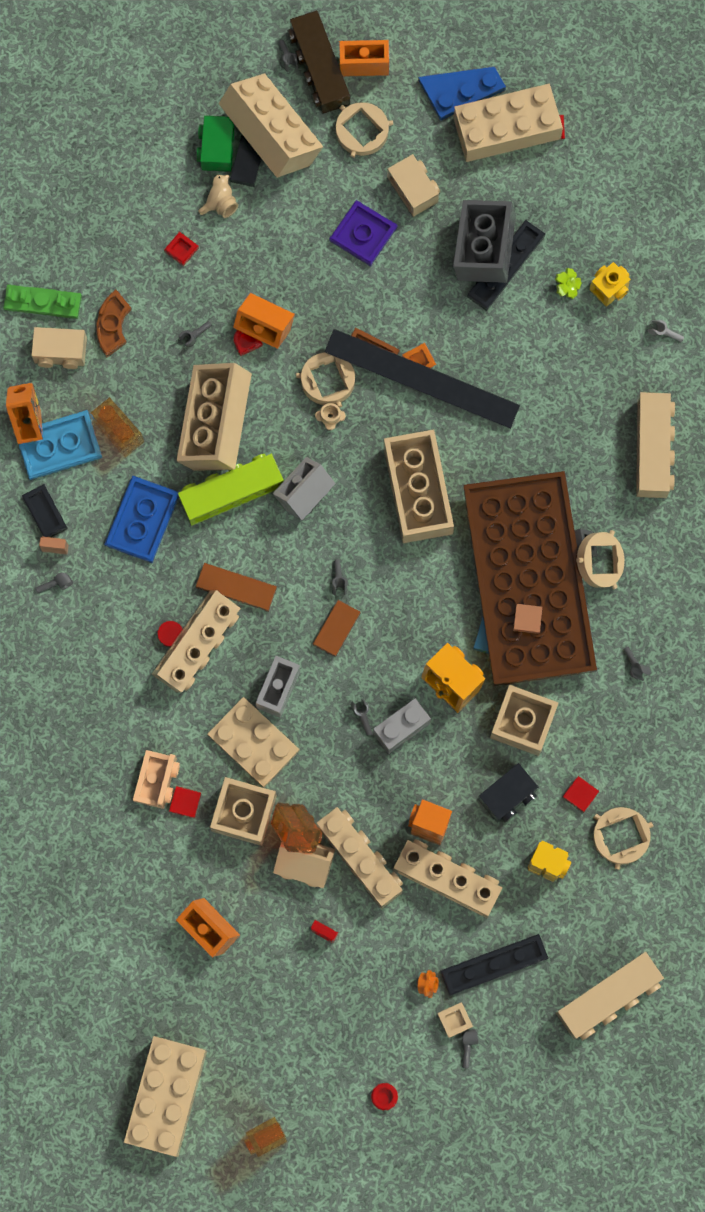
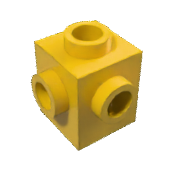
[589,262,631,307]

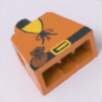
[6,383,43,444]

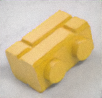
[528,840,571,882]

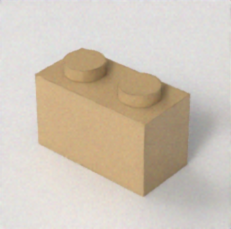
[387,154,440,217]
[32,327,87,369]
[273,834,335,888]

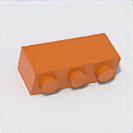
[408,799,452,846]

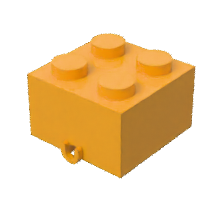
[421,643,485,713]

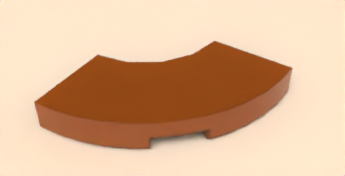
[96,289,132,357]

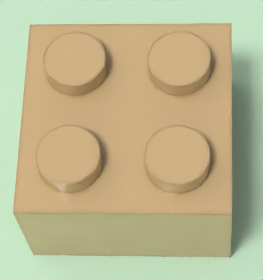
[490,685,558,756]
[210,777,277,846]

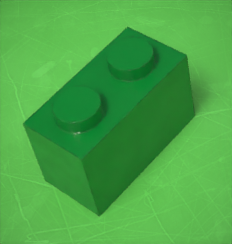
[197,115,235,172]

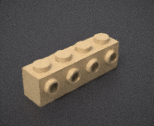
[636,392,675,498]
[152,590,241,693]
[316,807,403,909]
[393,839,502,918]
[556,952,664,1041]

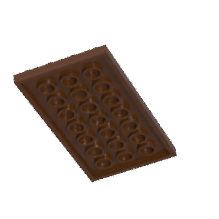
[463,471,597,686]

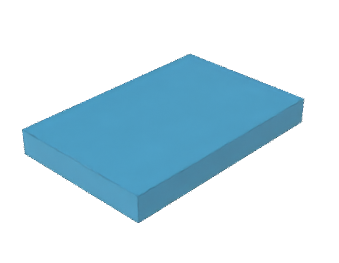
[19,410,102,480]

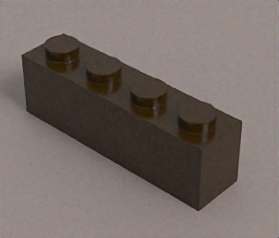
[287,10,350,114]

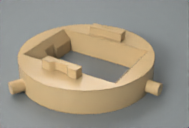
[336,103,393,157]
[296,352,355,408]
[576,530,624,589]
[593,807,653,870]

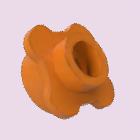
[418,970,439,998]

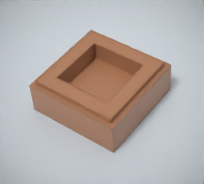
[39,537,69,554]
[513,604,542,634]

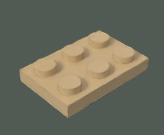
[208,697,300,788]

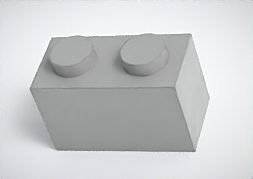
[273,457,336,520]
[256,656,300,718]
[373,698,431,754]

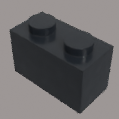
[477,763,539,823]

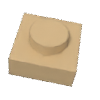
[437,1002,473,1038]

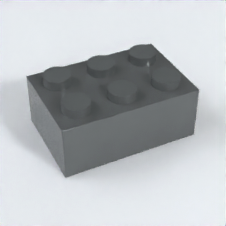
[453,200,516,283]

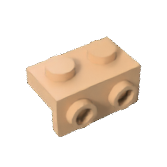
[133,750,180,809]

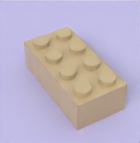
[219,73,323,178]
[453,83,563,162]
[177,363,252,471]
[384,430,454,543]
[124,1036,207,1157]

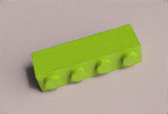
[178,453,284,526]

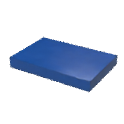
[104,475,179,563]

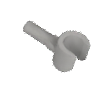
[648,320,684,342]

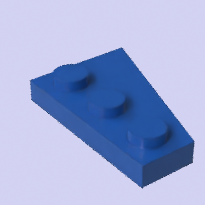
[418,67,506,121]

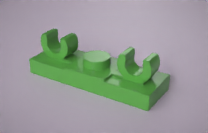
[3,284,82,319]

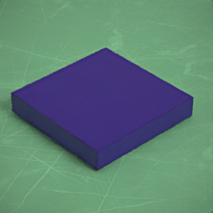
[329,200,398,267]

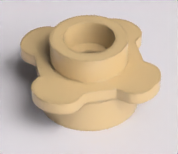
[315,403,346,430]

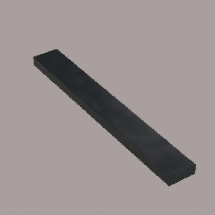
[325,328,520,429]

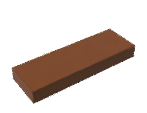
[196,563,277,612]

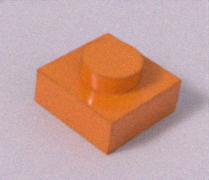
[402,343,437,368]

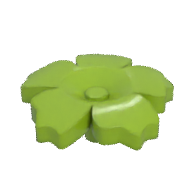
[555,268,582,299]

